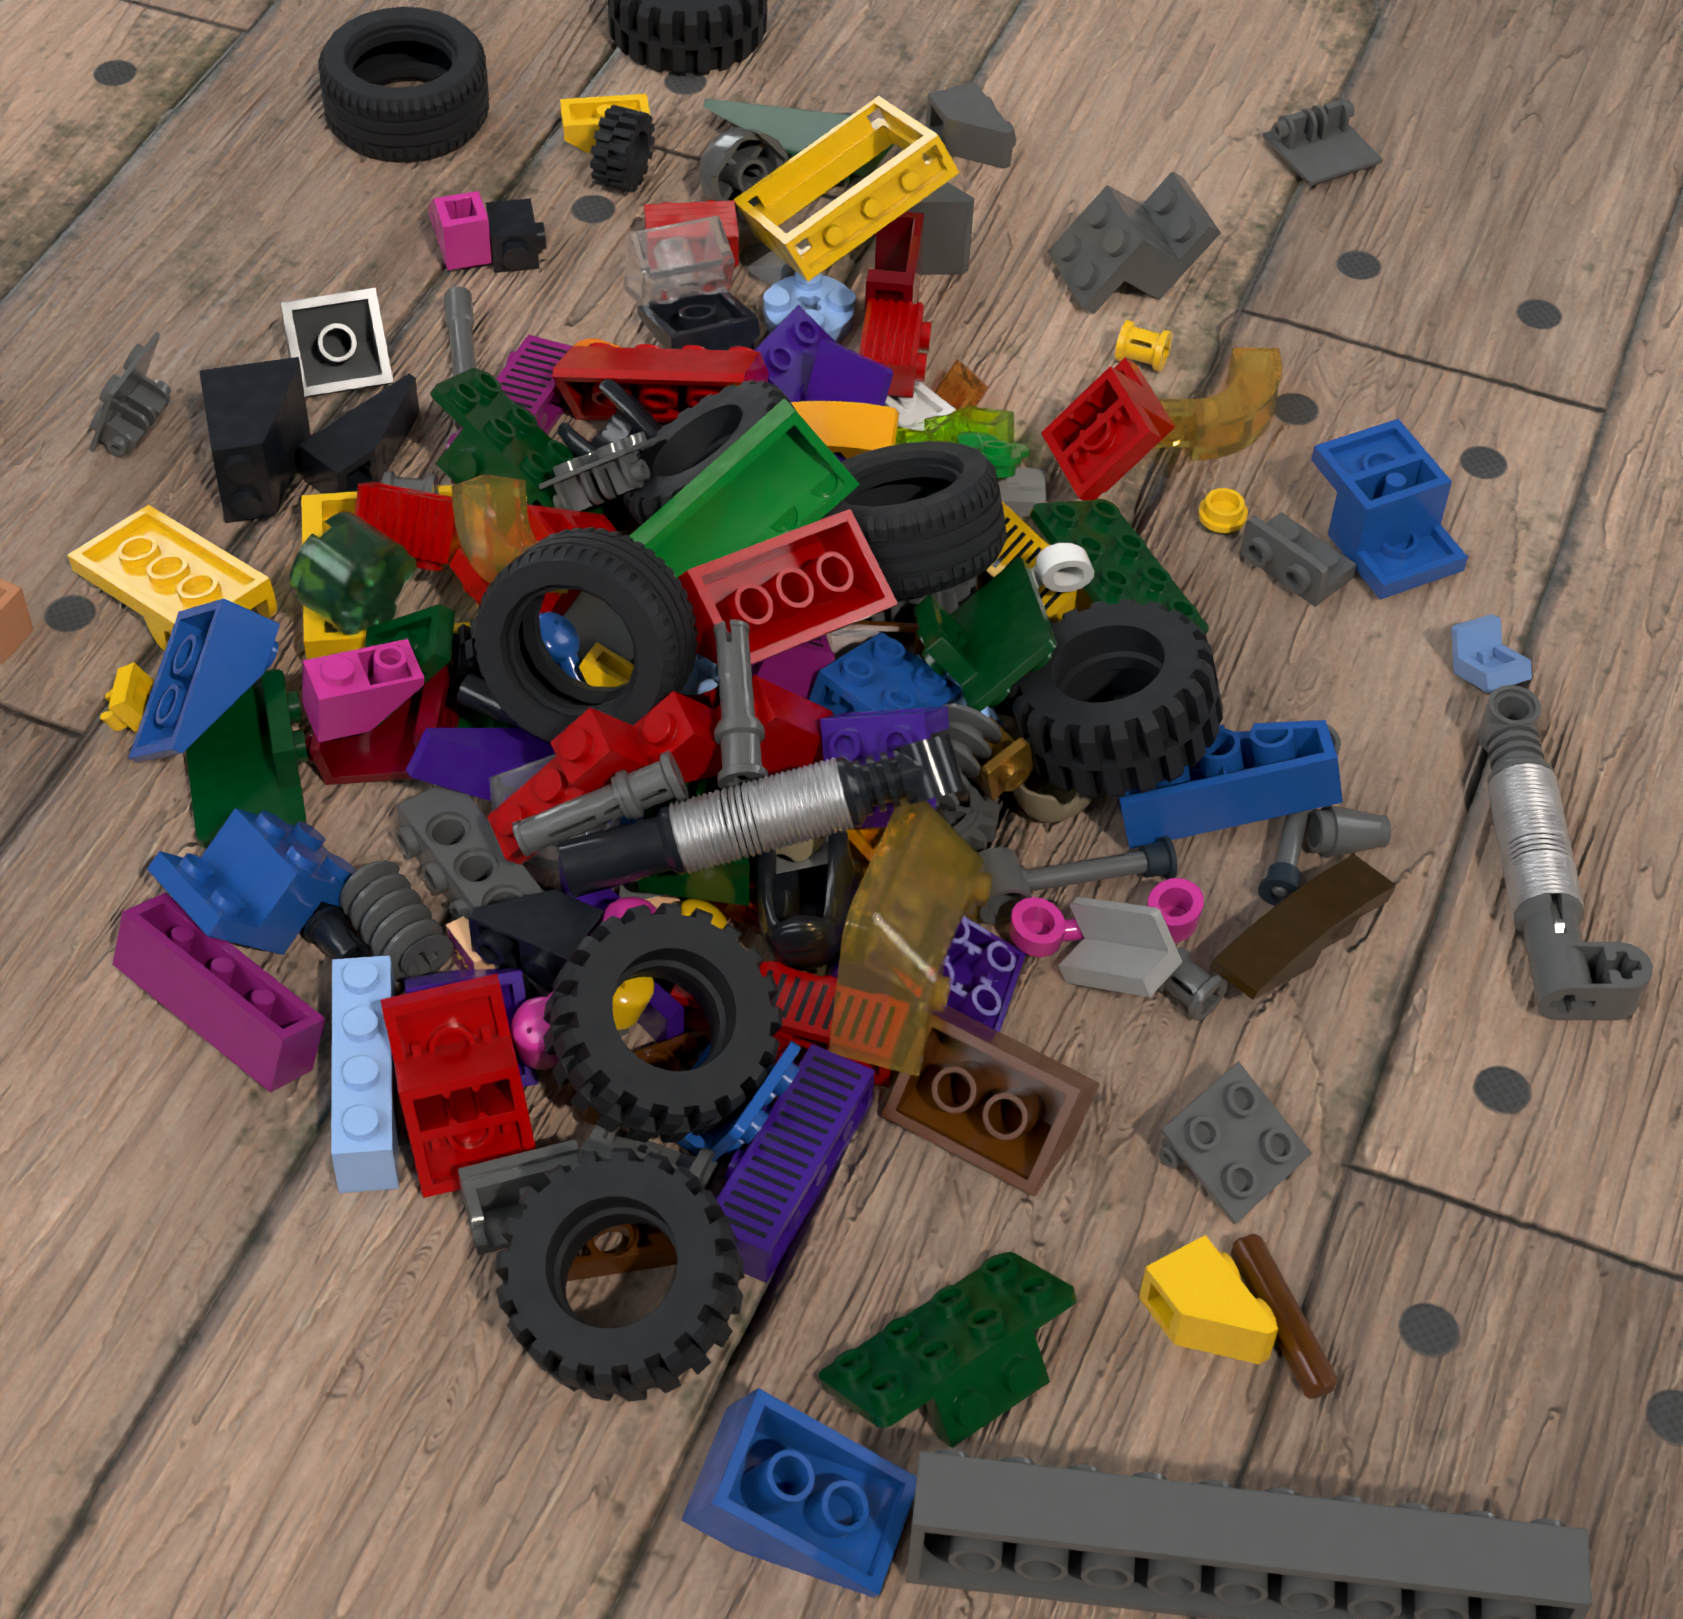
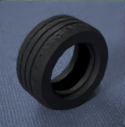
[318,7,489,163]
[820,441,1007,599]
[474,527,698,742]

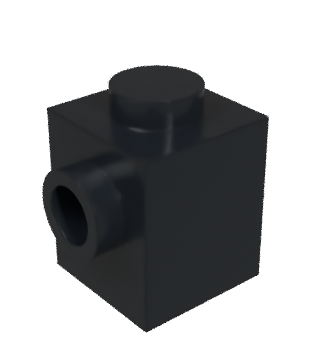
[485,198,546,273]

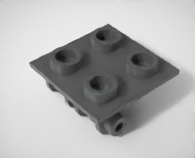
[1262,98,1383,186]
[89,332,171,457]
[538,431,666,511]
[1159,1061,1312,1224]

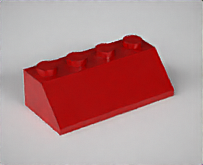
[552,342,769,423]
[678,509,898,666]

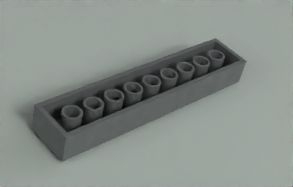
[906,1449,1592,1619]

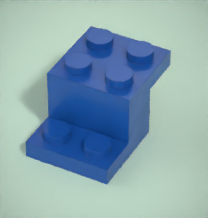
[1311,419,1468,600]
[147,808,356,955]

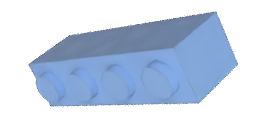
[331,955,399,1193]

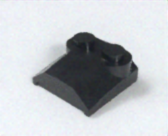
[637,286,760,350]

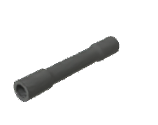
[444,286,476,431]

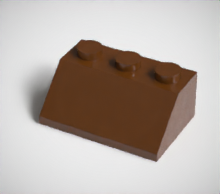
[881,1006,1100,1196]

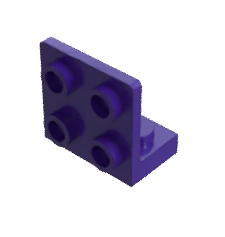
[754,304,836,402]
[805,340,893,462]
[820,706,949,829]

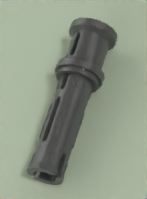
[714,620,768,790]
[512,751,689,857]

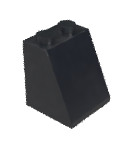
[199,357,311,523]

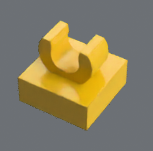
[100,662,155,734]

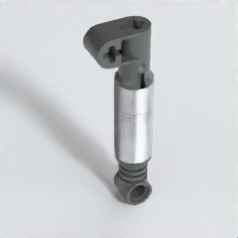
[1478,685,1653,1020]

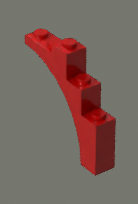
[487,675,834,865]

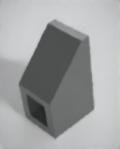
[926,81,1016,169]

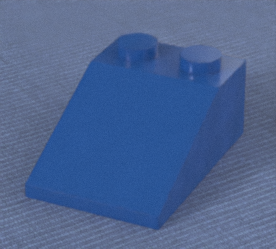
[128,598,280,762]
[681,1388,917,1598]

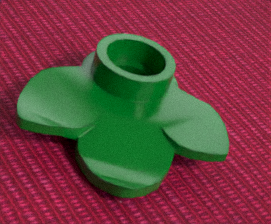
[957,431,1030,478]

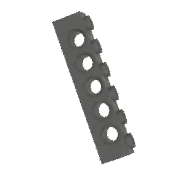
[395,785,629,1037]

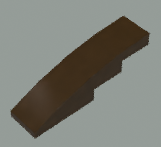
[1210,854,1396,1000]

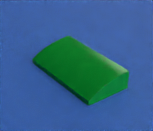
[629,398,860,578]

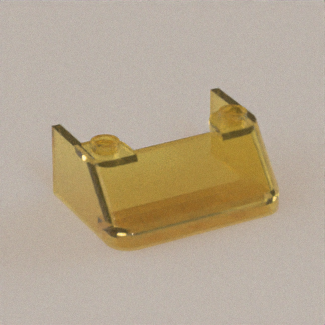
[829,798,993,1076]

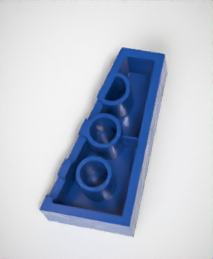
[1117,720,1343,849]

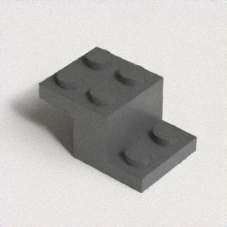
[1047,171,1221,314]

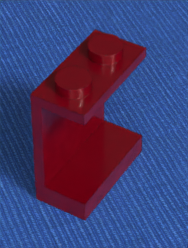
[864,212,924,319]
[306,662,462,785]

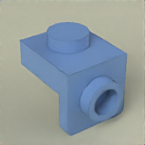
[1451,614,1532,693]

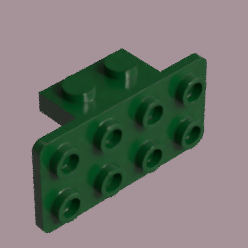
[430,368,616,533]
[1029,499,1209,635]
[914,557,1057,712]
[186,669,308,849]
[818,1252,1077,1448]

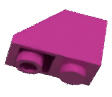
[428,191,492,270]
[302,639,425,743]

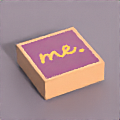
[446,916,495,970]

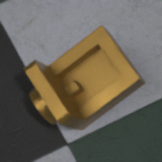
[969,717,1033,801]

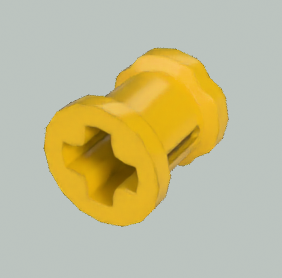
[1115,320,1173,372]

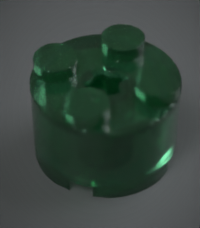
[289,512,416,635]

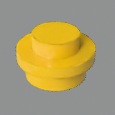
[1198,488,1248,533]

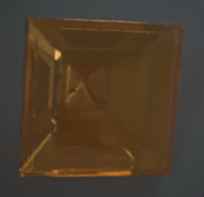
[934,359,989,426]

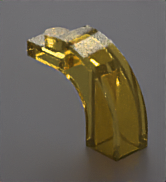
[1154,348,1282,461]
[452,475,568,595]

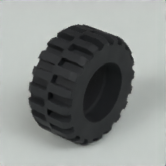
[607,0,767,76]
[623,380,796,526]
[1008,599,1223,798]
[543,903,782,1143]
[495,1148,745,1402]

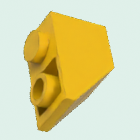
[1139,1235,1278,1364]

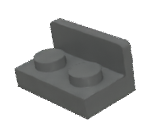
[1240,512,1357,607]

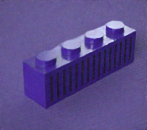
[713,1044,875,1283]

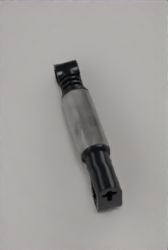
[558,733,965,898]

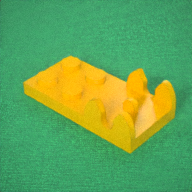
[67,505,277,651]

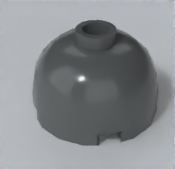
[698,128,788,221]

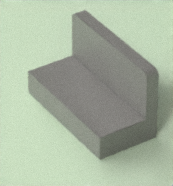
[1058,897,1183,997]

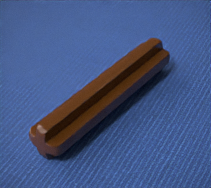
[1231,1234,1337,1399]

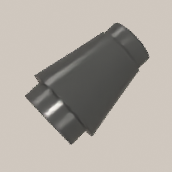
[1306,805,1391,858]

